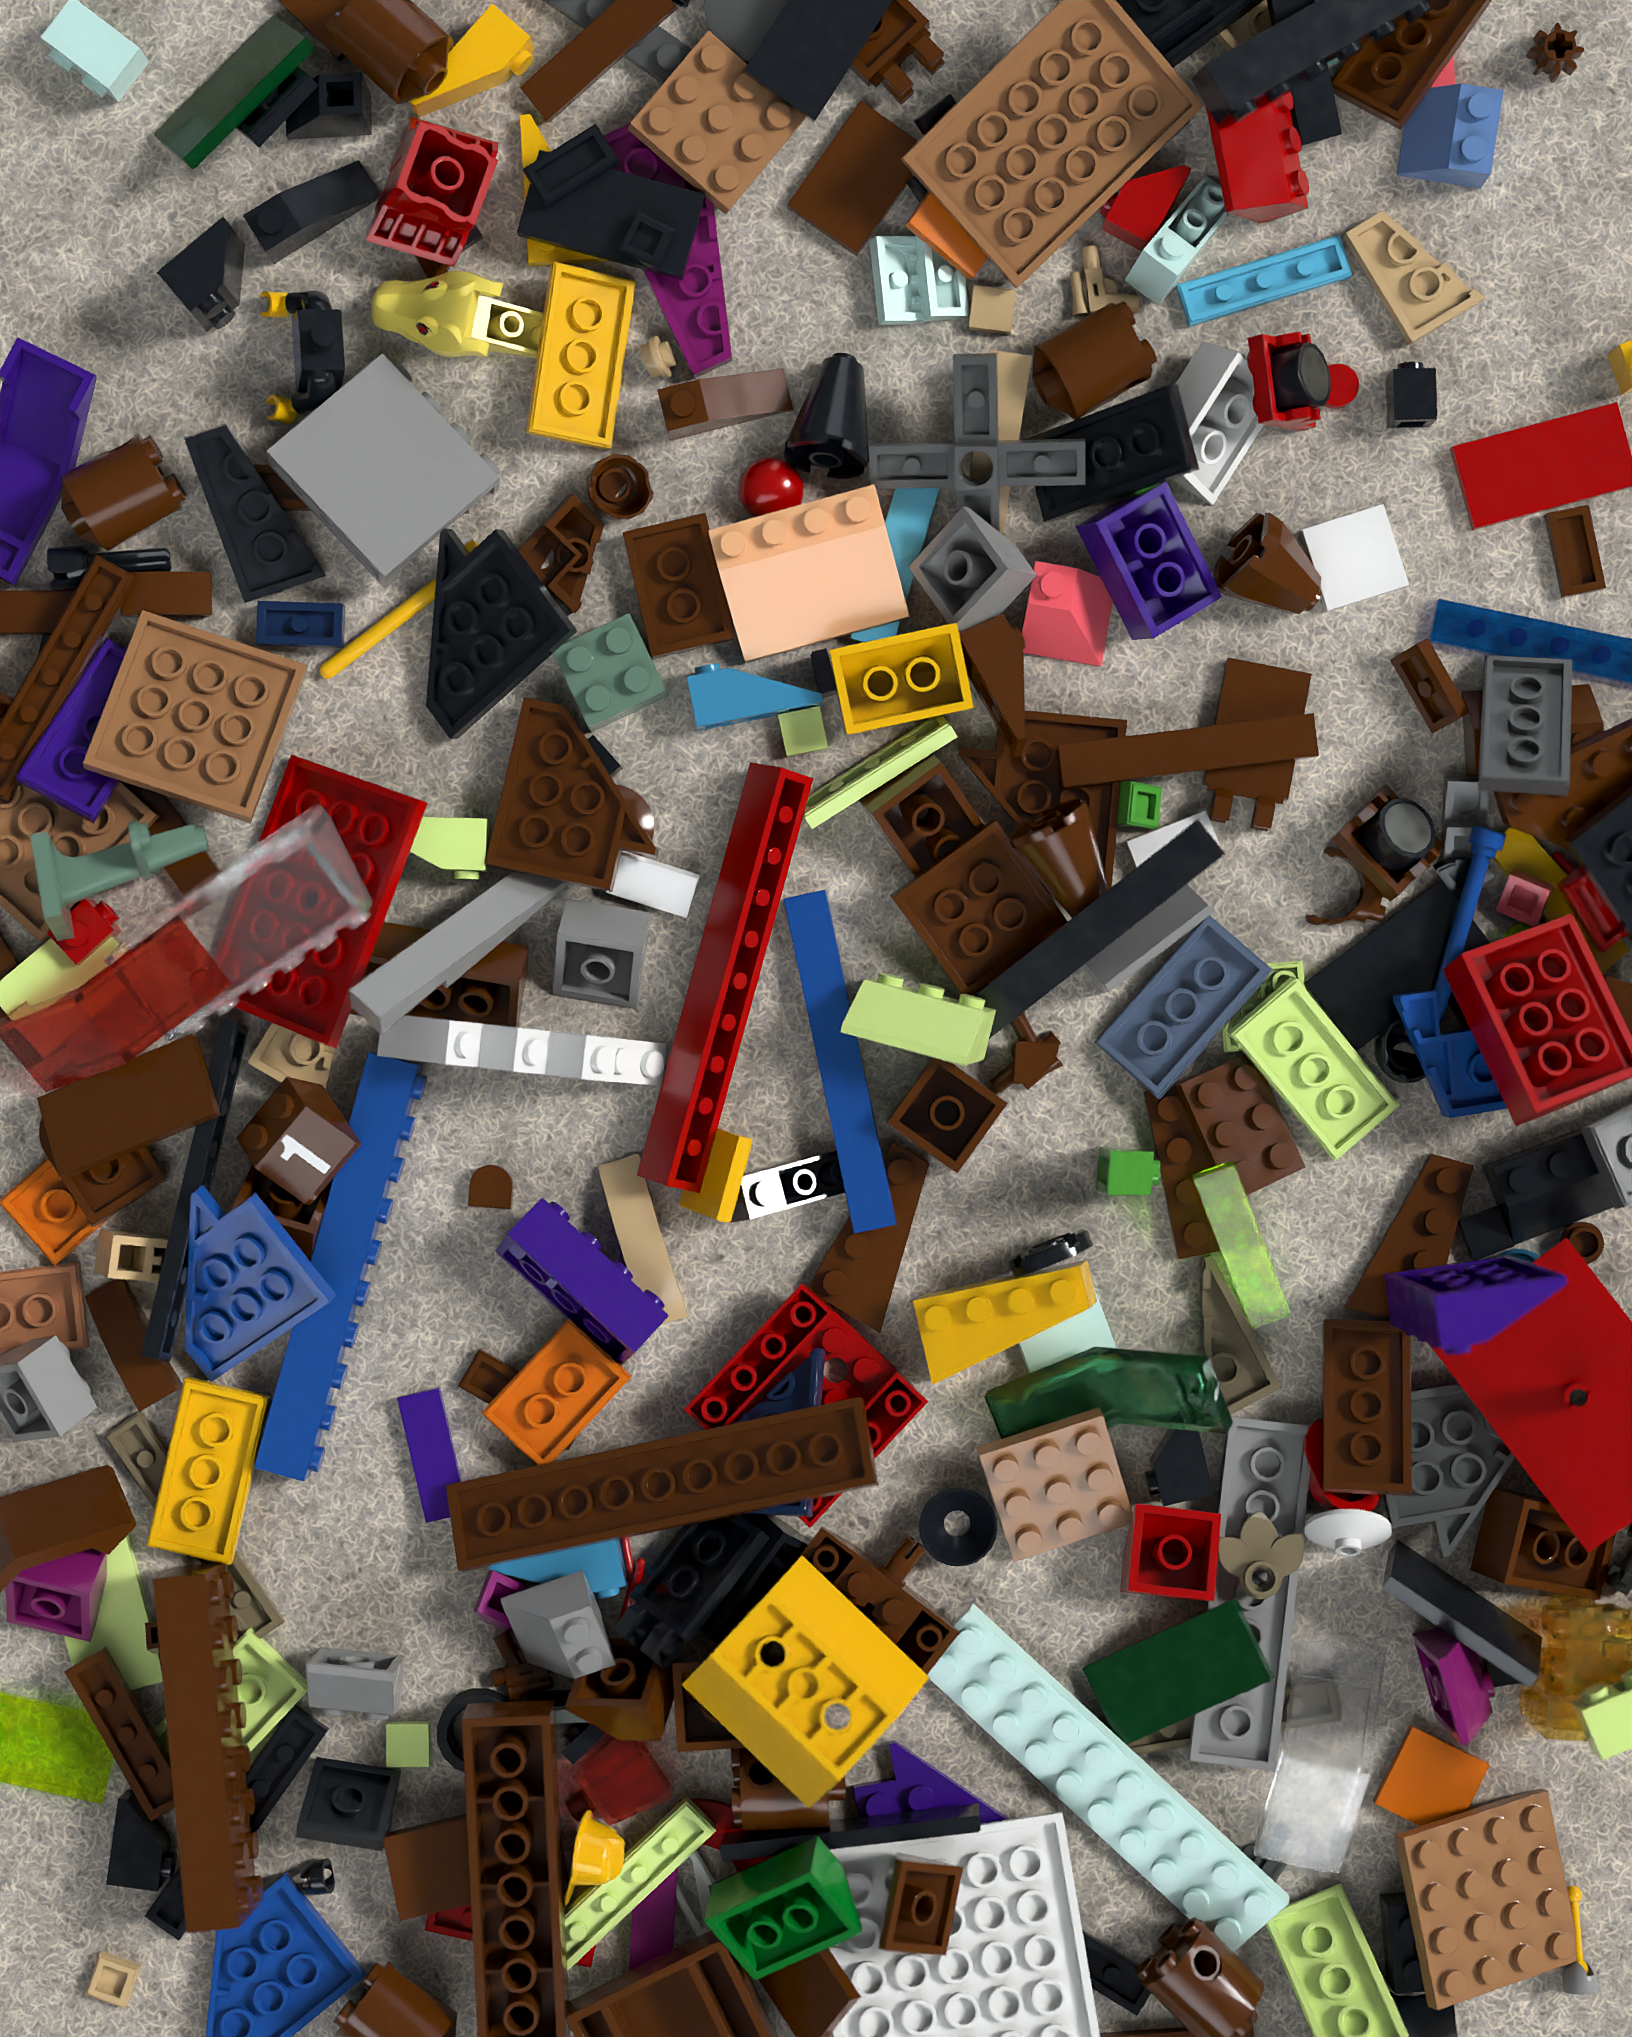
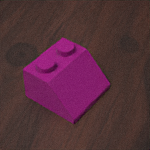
[5,1548,107,1642]

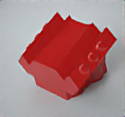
[366,117,498,267]

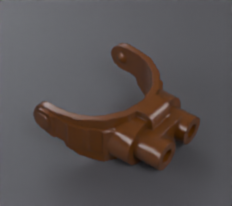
[1305,846,1387,926]

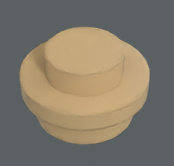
[641,336,676,379]

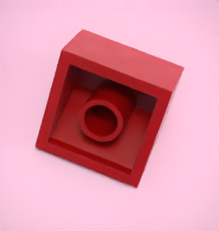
[1120,1503,1222,1602]

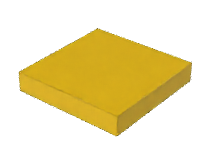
[679,1128,753,1223]

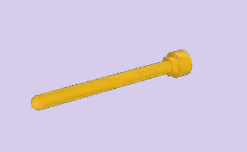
[319,538,478,679]

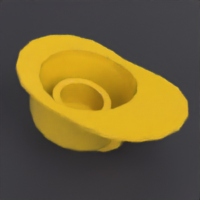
[564,1810,624,1906]

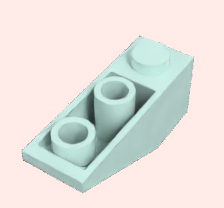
[1125,175,1229,306]

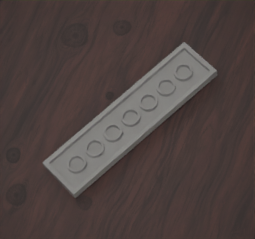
[1188,1415,1311,1772]

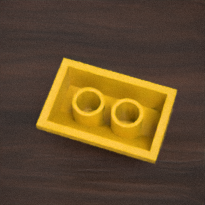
[829,623,974,735]

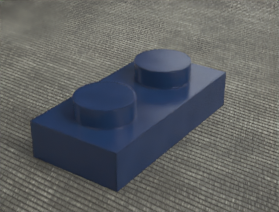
[256,601,346,648]

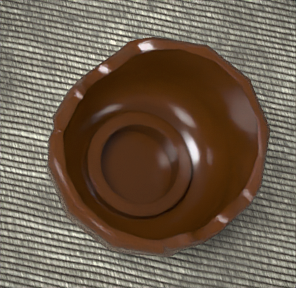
[586,454,654,520]

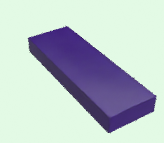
[397,1387,462,1523]

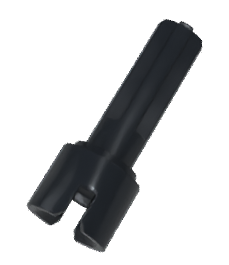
[47,545,172,591]

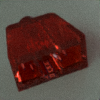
[565,1735,674,1826]

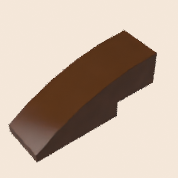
[85,1279,183,1412]

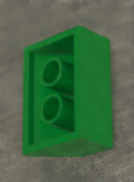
[704,1836,862,1981]

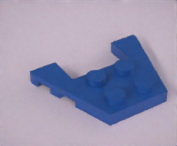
[1393,989,1507,1118]

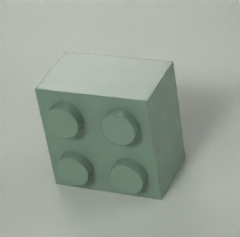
[553,613,668,732]

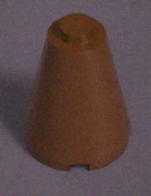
[1007,798,1109,918]

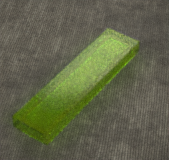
[1192,1160,1291,1329]

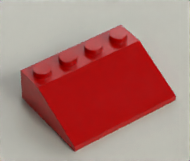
[1443,913,1632,1126]

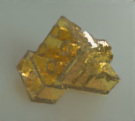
[1519,1593,1632,1742]

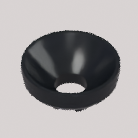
[919,1487,997,1567]

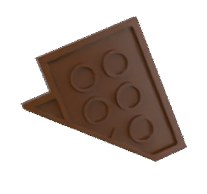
[485,697,659,892]
[958,710,1127,889]
[1493,718,1632,851]

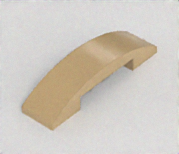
[598,1153,688,1325]

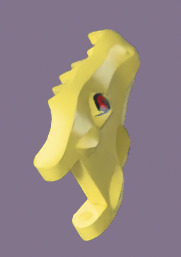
[370,271,503,358]

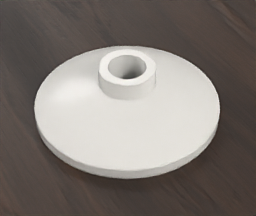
[1304,1509,1392,1556]

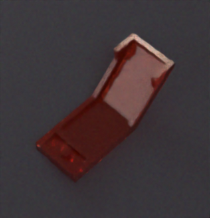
[0,914,232,1092]

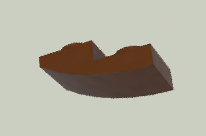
[120,571,212,617]

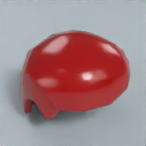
[738,457,804,517]

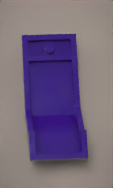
[0,337,97,586]

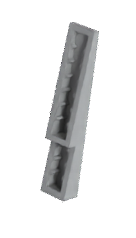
[349,871,570,1034]

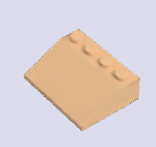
[708,484,910,663]

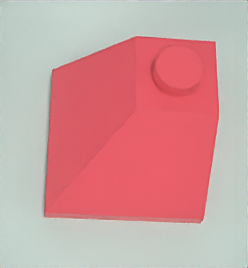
[1021,561,1113,667]

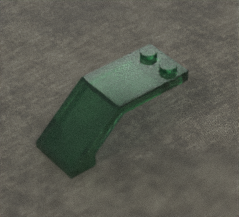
[984,1346,1233,1439]

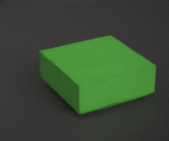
[1117,781,1162,829]

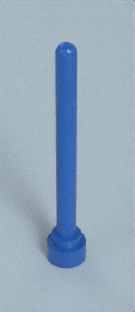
[1434,825,1507,1026]

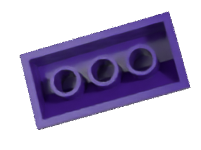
[495,1197,669,1365]

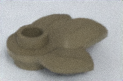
[1218,1511,1305,1599]

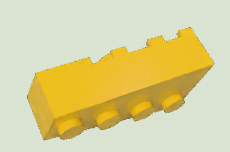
[913,1260,1097,1385]

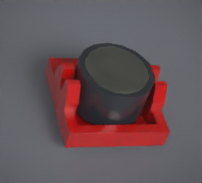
[1247,332,1331,431]

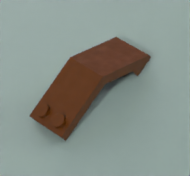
[0,1465,137,1593]

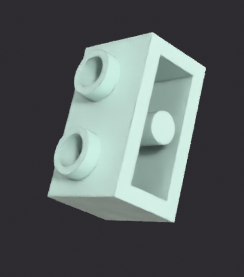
[41,0,149,102]

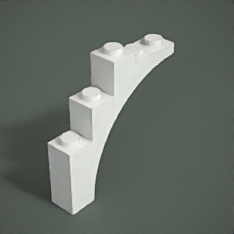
[377,1015,667,1086]

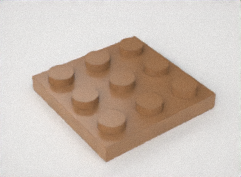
[627,30,806,215]
[976,1407,1133,1562]

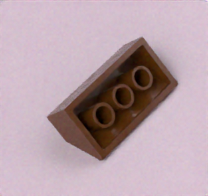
[350,922,529,1028]

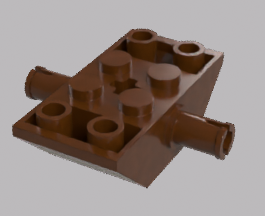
[789,1526,959,1675]

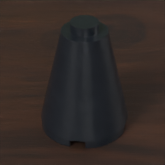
[784,353,869,479]

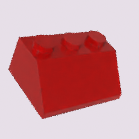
[1206,92,1309,223]

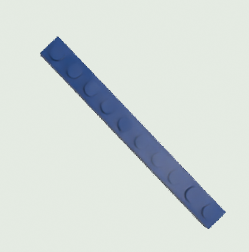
[254,1052,427,1481]

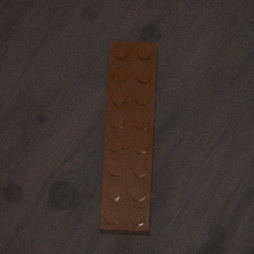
[153,1562,263,1933]
[462,1700,571,2037]

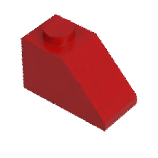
[1099,165,1191,252]

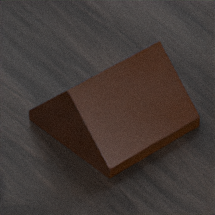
[879,1852,963,1956]

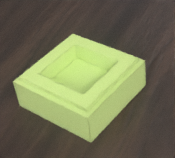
[778,706,828,757]
[386,1721,431,1767]

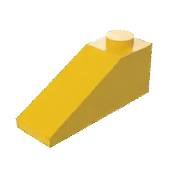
[408,4,535,118]

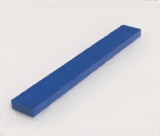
[783,890,897,1234]

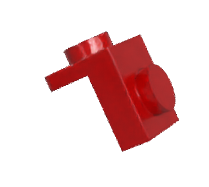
[47,898,122,965]

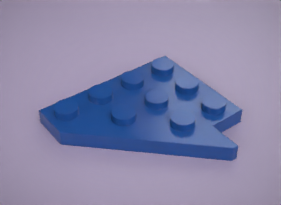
[185,1185,336,1382]
[206,1872,366,2037]

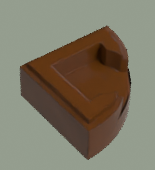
[1013,1041,1059,1084]

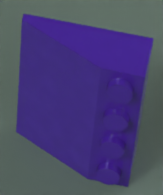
[1384,1255,1567,1354]

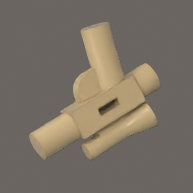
[1070,245,1140,318]

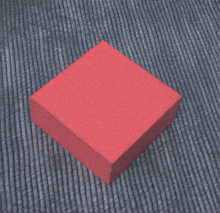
[1495,869,1554,927]

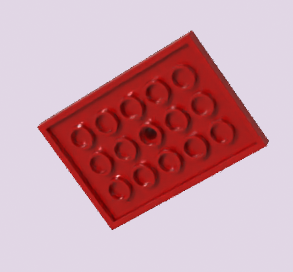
[202,754,428,1048]
[1428,1238,1632,1553]

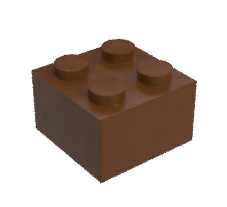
[886,1057,1008,1173]

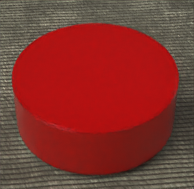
[1324,364,1359,409]

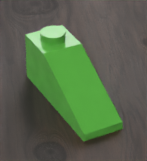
[1096,1147,1160,1195]

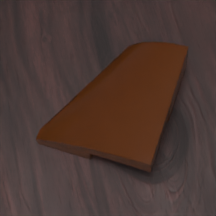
[518,494,604,613]

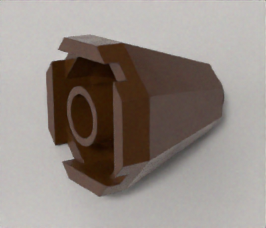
[1213,512,1322,614]

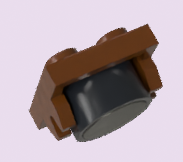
[1331,784,1444,901]

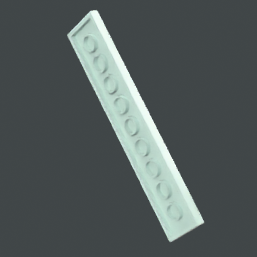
[928,1603,1290,1952]

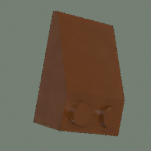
[858,753,984,877]
[1470,1487,1616,1600]

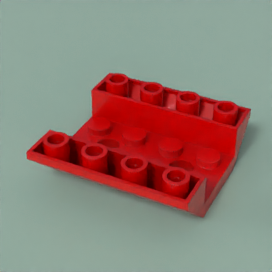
[684,1283,928,1528]

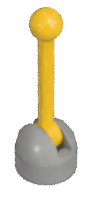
[1563,1885,1599,1995]

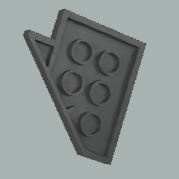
[1383,1384,1515,1558]

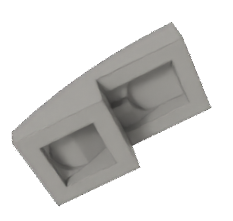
[1441,777,1490,861]

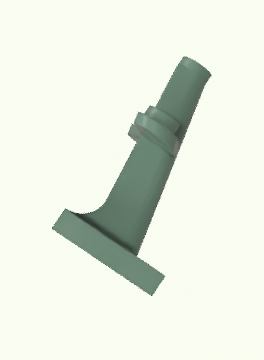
[30,819,209,941]

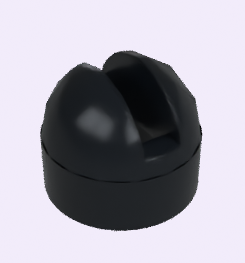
[300,1858,335,1895]

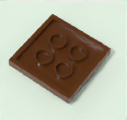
[890,819,1068,996]

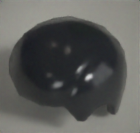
[1374,1017,1426,1084]

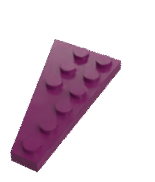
[603,123,732,379]

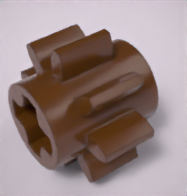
[1526,23,1584,82]

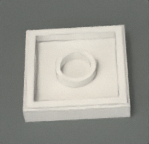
[1300,504,1409,612]

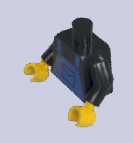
[260,290,345,424]

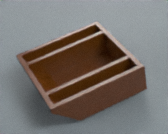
[565,1930,779,2037]

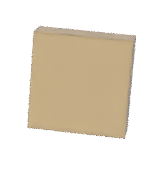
[968,285,1016,335]
[85,1951,142,2009]

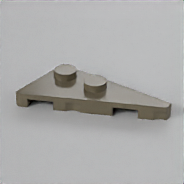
[1200,1254,1282,1426]

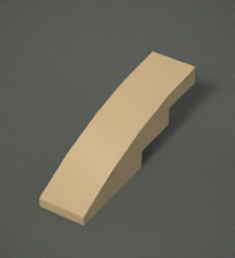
[969,349,1032,534]

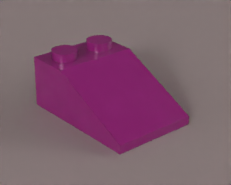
[1412,1627,1495,1745]

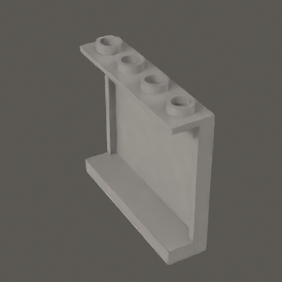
[266,353,500,589]

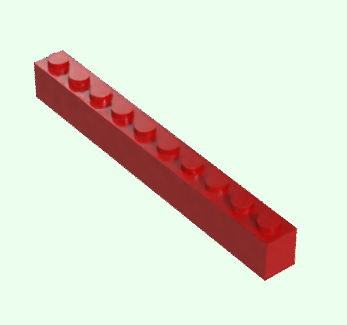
[637,762,813,1193]

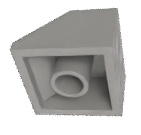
[909,506,1037,631]
[553,899,651,1009]
[0,1335,98,1442]
[501,1570,616,1679]
[306,1647,406,1720]

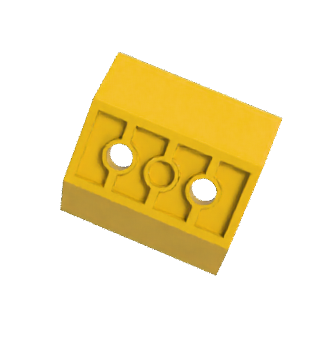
[682,1555,929,1808]

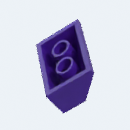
[1076,482,1222,640]

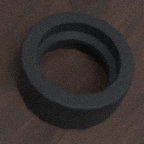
[437,1688,510,1772]

